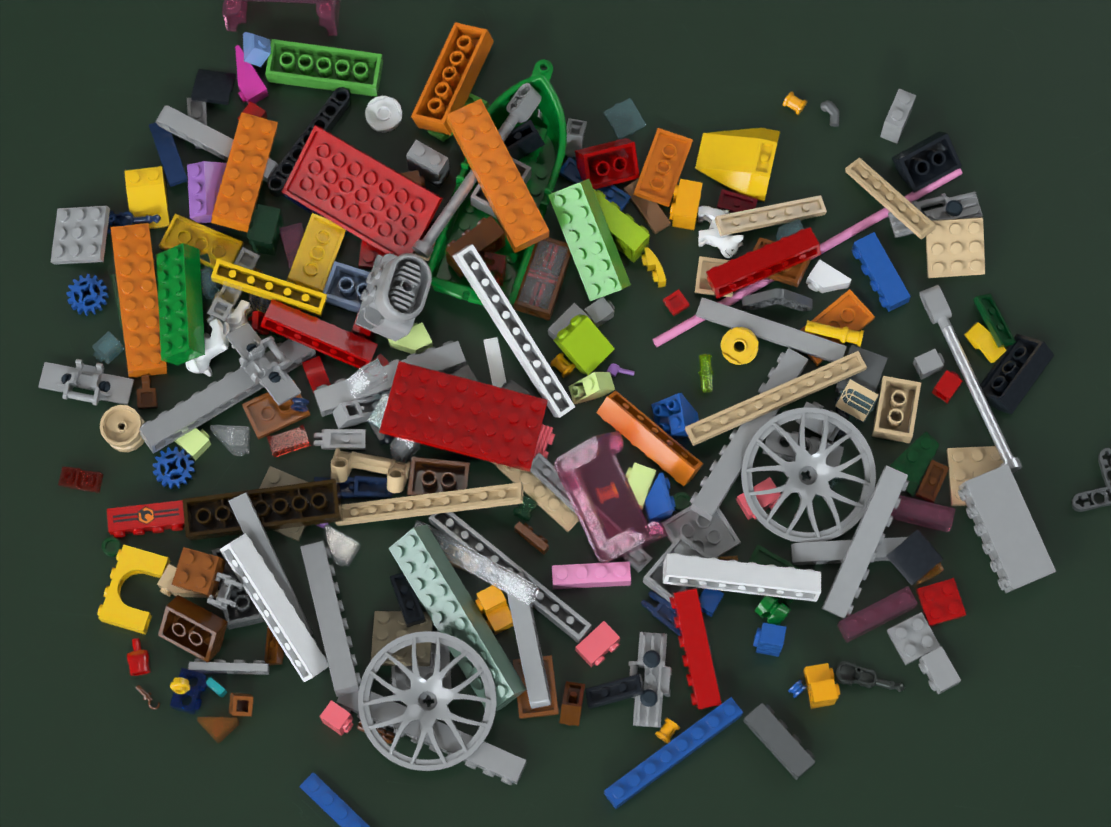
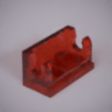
[484,252,506,286]
[267,425,310,457]

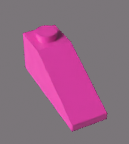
[235,45,269,104]

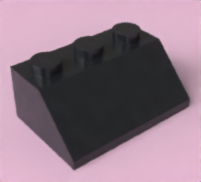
[891,131,962,193]

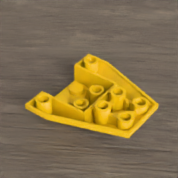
[695,128,780,202]

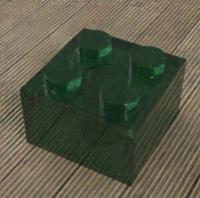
[247,204,284,256]

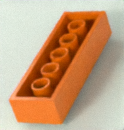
[411,23,494,135]
[211,112,278,233]

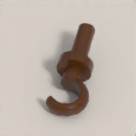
[136,685,160,710]

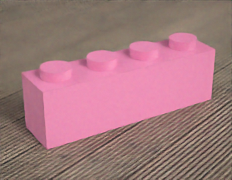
[552,562,631,589]

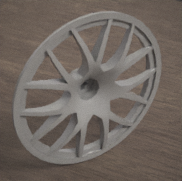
[741,407,876,543]
[358,631,497,771]

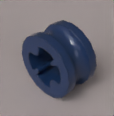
[291,397,309,412]

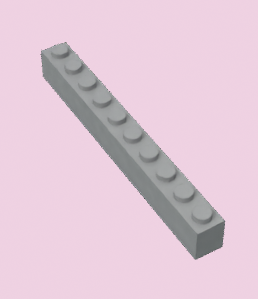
[139,338,316,454]
[690,348,808,521]
[429,512,592,644]
[337,686,527,785]

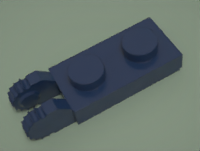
[641,591,681,636]

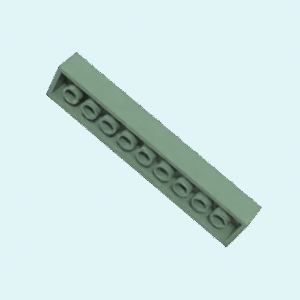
[389,524,527,711]

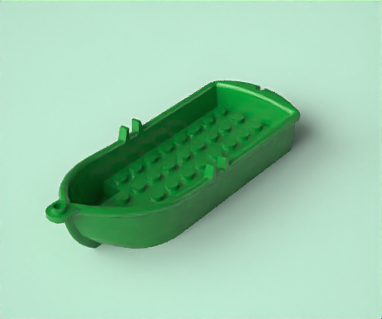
[428,60,567,306]

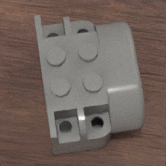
[355,253,432,342]

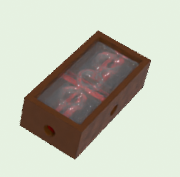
[514,237,572,321]

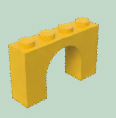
[97,545,171,635]

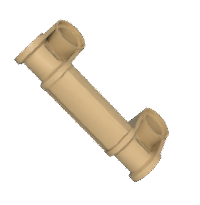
[331,448,411,493]

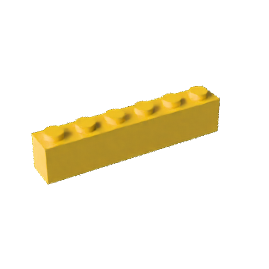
[211,259,327,317]

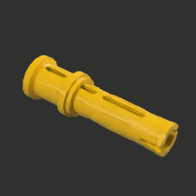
[805,320,864,347]

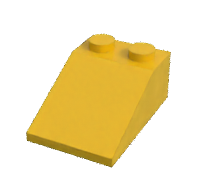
[125,166,170,229]

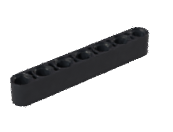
[267,87,351,197]

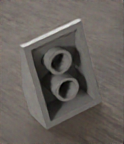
[643,534,711,603]

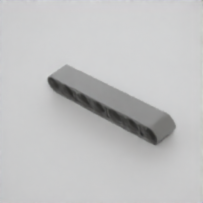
[156,105,279,182]
[791,537,908,565]
[504,571,552,709]

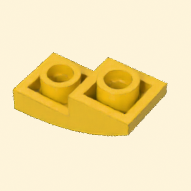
[641,247,666,288]
[964,322,1006,363]

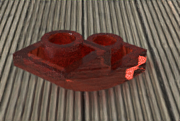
[58,466,103,493]

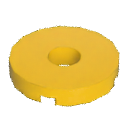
[721,327,759,365]

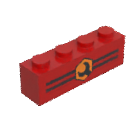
[107,500,185,538]

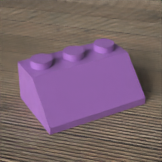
[187,161,227,224]

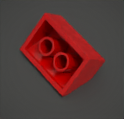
[575,138,640,189]

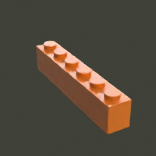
[596,390,703,486]

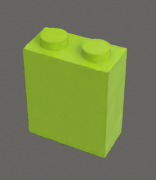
[553,314,614,375]

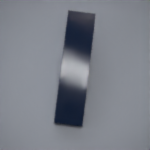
[149,122,188,187]
[314,476,392,499]

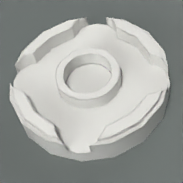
[365,95,402,133]

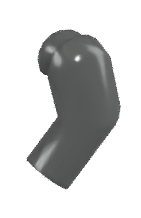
[820,100,839,127]

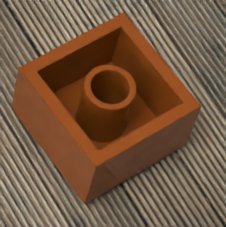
[172,547,226,598]

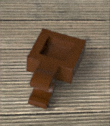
[136,375,158,409]

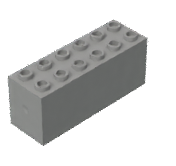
[958,464,1056,593]

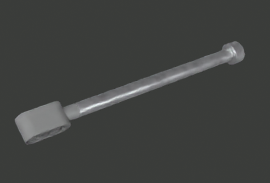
[412,83,542,258]
[919,285,1022,473]

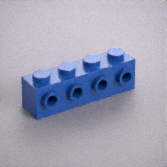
[852,232,911,312]

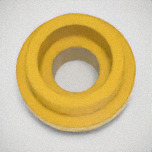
[170,677,190,694]

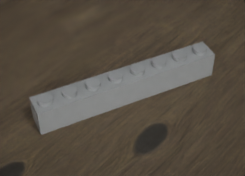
[314,341,466,417]
[821,466,909,618]
[301,541,361,697]

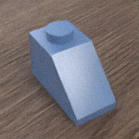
[243,32,271,67]

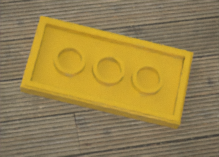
[287,213,346,293]
[159,214,244,269]

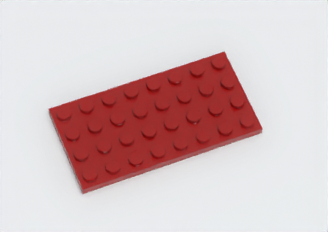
[282,125,443,256]
[379,361,548,472]

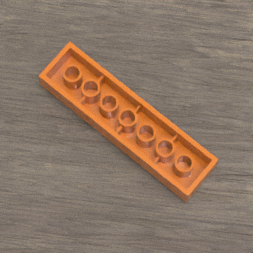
[447,99,550,253]
[111,223,167,378]

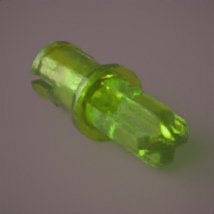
[698,354,714,393]

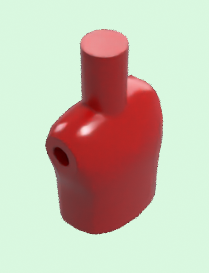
[127,638,151,676]

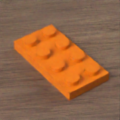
[633,128,693,207]
[801,289,875,366]

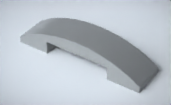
[207,247,260,322]

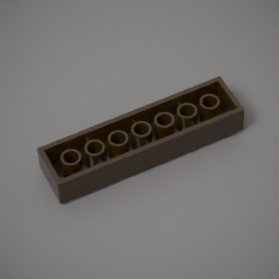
[182,479,343,541]

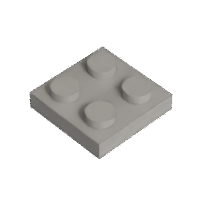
[887,612,941,665]

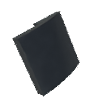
[191,69,236,105]
[887,529,944,585]

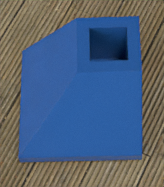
[651,393,699,439]
[644,472,676,523]

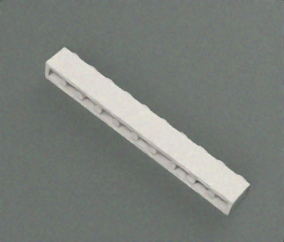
[452,244,575,418]

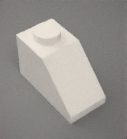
[806,259,852,293]

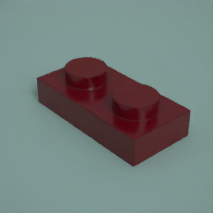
[717,189,758,213]

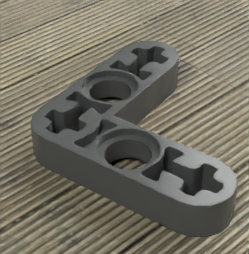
[742,288,813,311]
[1071,448,1111,512]

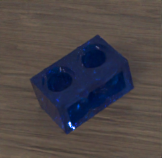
[170,668,207,715]

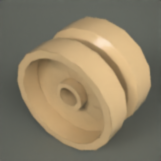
[100,405,145,452]

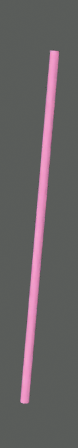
[652,168,962,347]

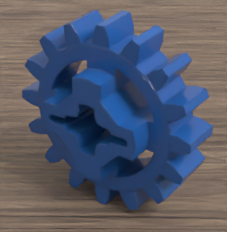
[66,274,109,316]
[152,447,195,489]

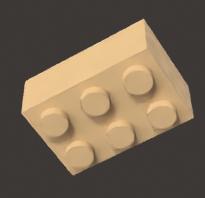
[872,376,921,443]

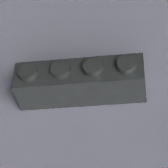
[743,703,815,780]

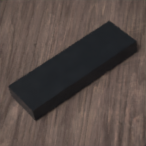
[389,572,426,628]
[585,674,645,709]

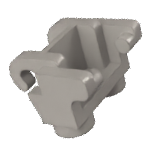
[207,572,243,610]

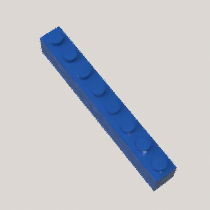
[604,697,743,809]

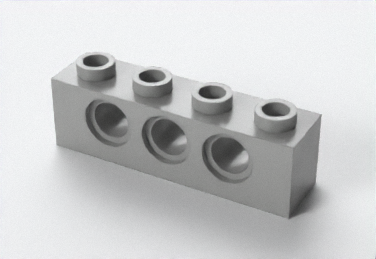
[762,428,844,467]

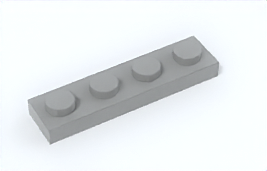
[189,659,270,675]

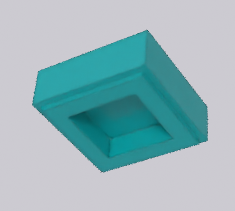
[206,677,228,698]

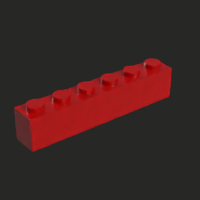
[706,227,821,298]
[260,299,378,371]
[670,587,722,709]

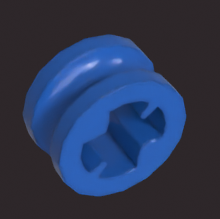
[788,679,808,698]

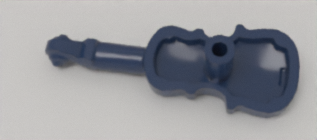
[107,211,161,234]

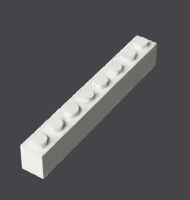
[220,533,329,682]
[663,553,821,602]

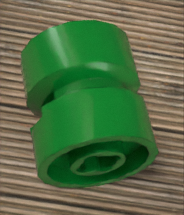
[754,596,791,625]

